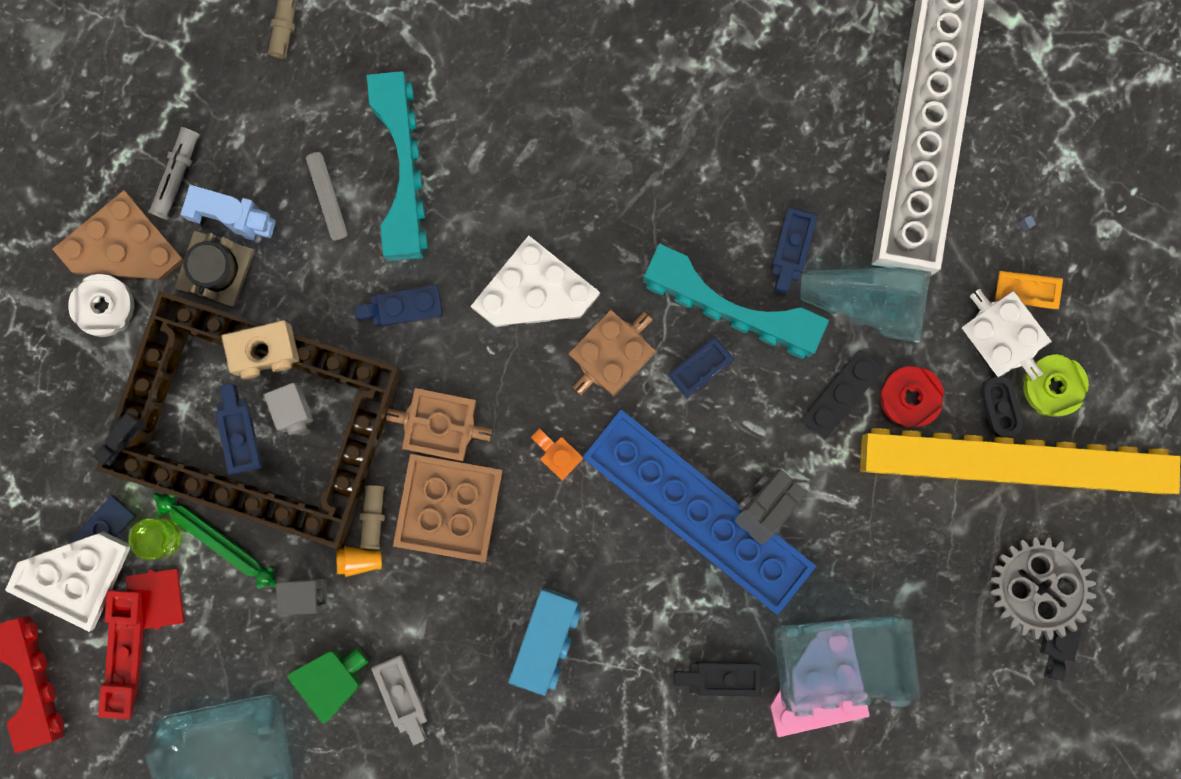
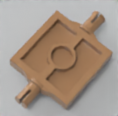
[569,310,656,397]
[386,388,492,462]

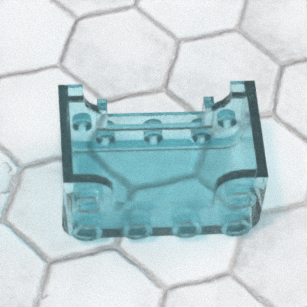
[774,616,920,716]

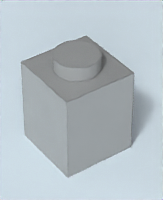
[264,383,313,435]

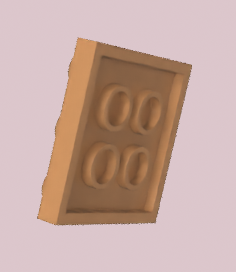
[393,454,503,563]

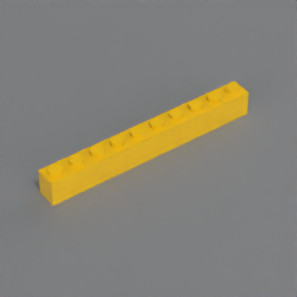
[860,428,1181,494]

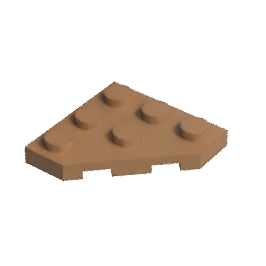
[52,190,184,281]

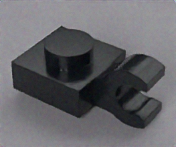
[1040,627,1081,681]

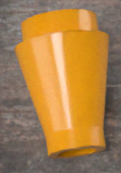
[336,546,381,577]

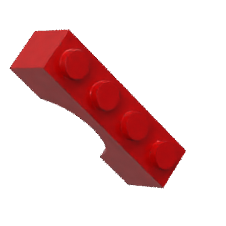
[0,616,64,753]

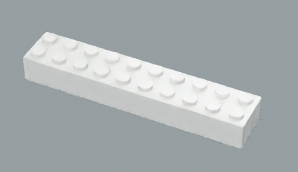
[871,0,984,276]

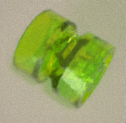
[129,519,182,560]

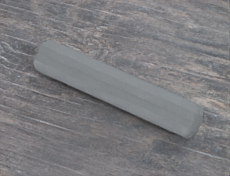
[306,152,348,240]

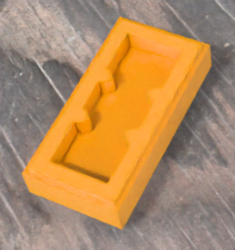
[995,271,1063,310]

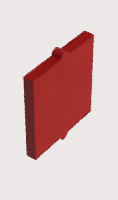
[125,569,185,630]

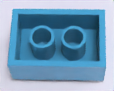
[509,587,582,696]

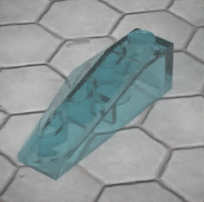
[800,267,931,343]

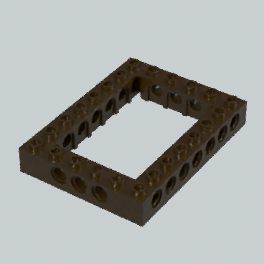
[96,291,403,549]

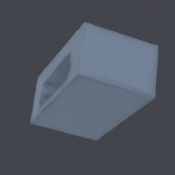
[1019,215,1036,231]

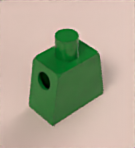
[286,647,369,724]

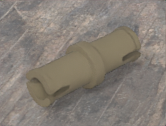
[267,0,298,58]
[359,485,385,550]

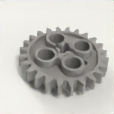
[989,537,1096,640]

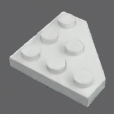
[471,236,600,327]
[5,532,132,632]

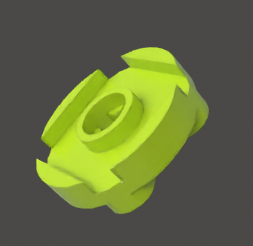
[1023,354,1089,417]

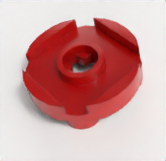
[879,366,944,428]

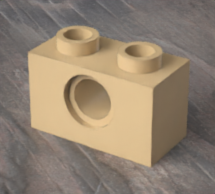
[222,320,299,379]

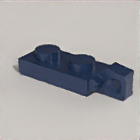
[771,206,818,295]
[354,285,443,327]
[215,383,262,475]

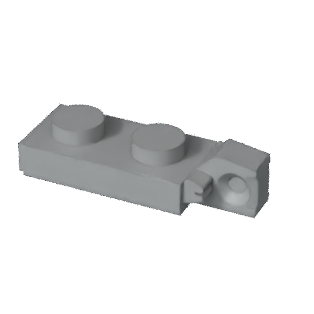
[371,655,427,746]

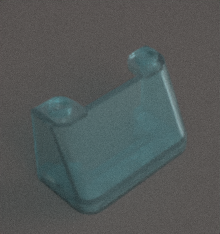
[144,695,294,779]

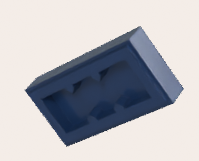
[667,336,735,399]
[69,496,137,544]

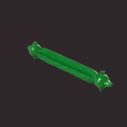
[152,493,278,589]

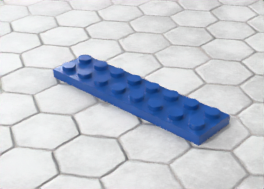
[582,410,816,615]

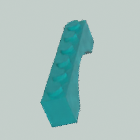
[367,71,428,261]
[643,244,829,359]

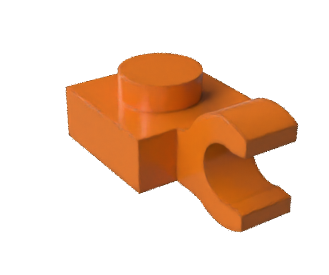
[531,428,583,481]

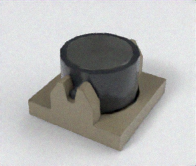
[174,231,255,308]

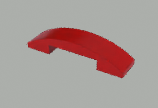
[98,590,143,720]

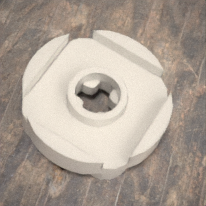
[68,274,134,337]

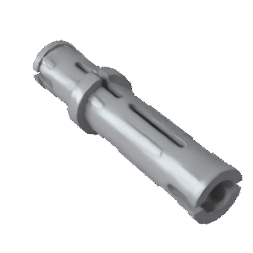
[148,127,200,220]

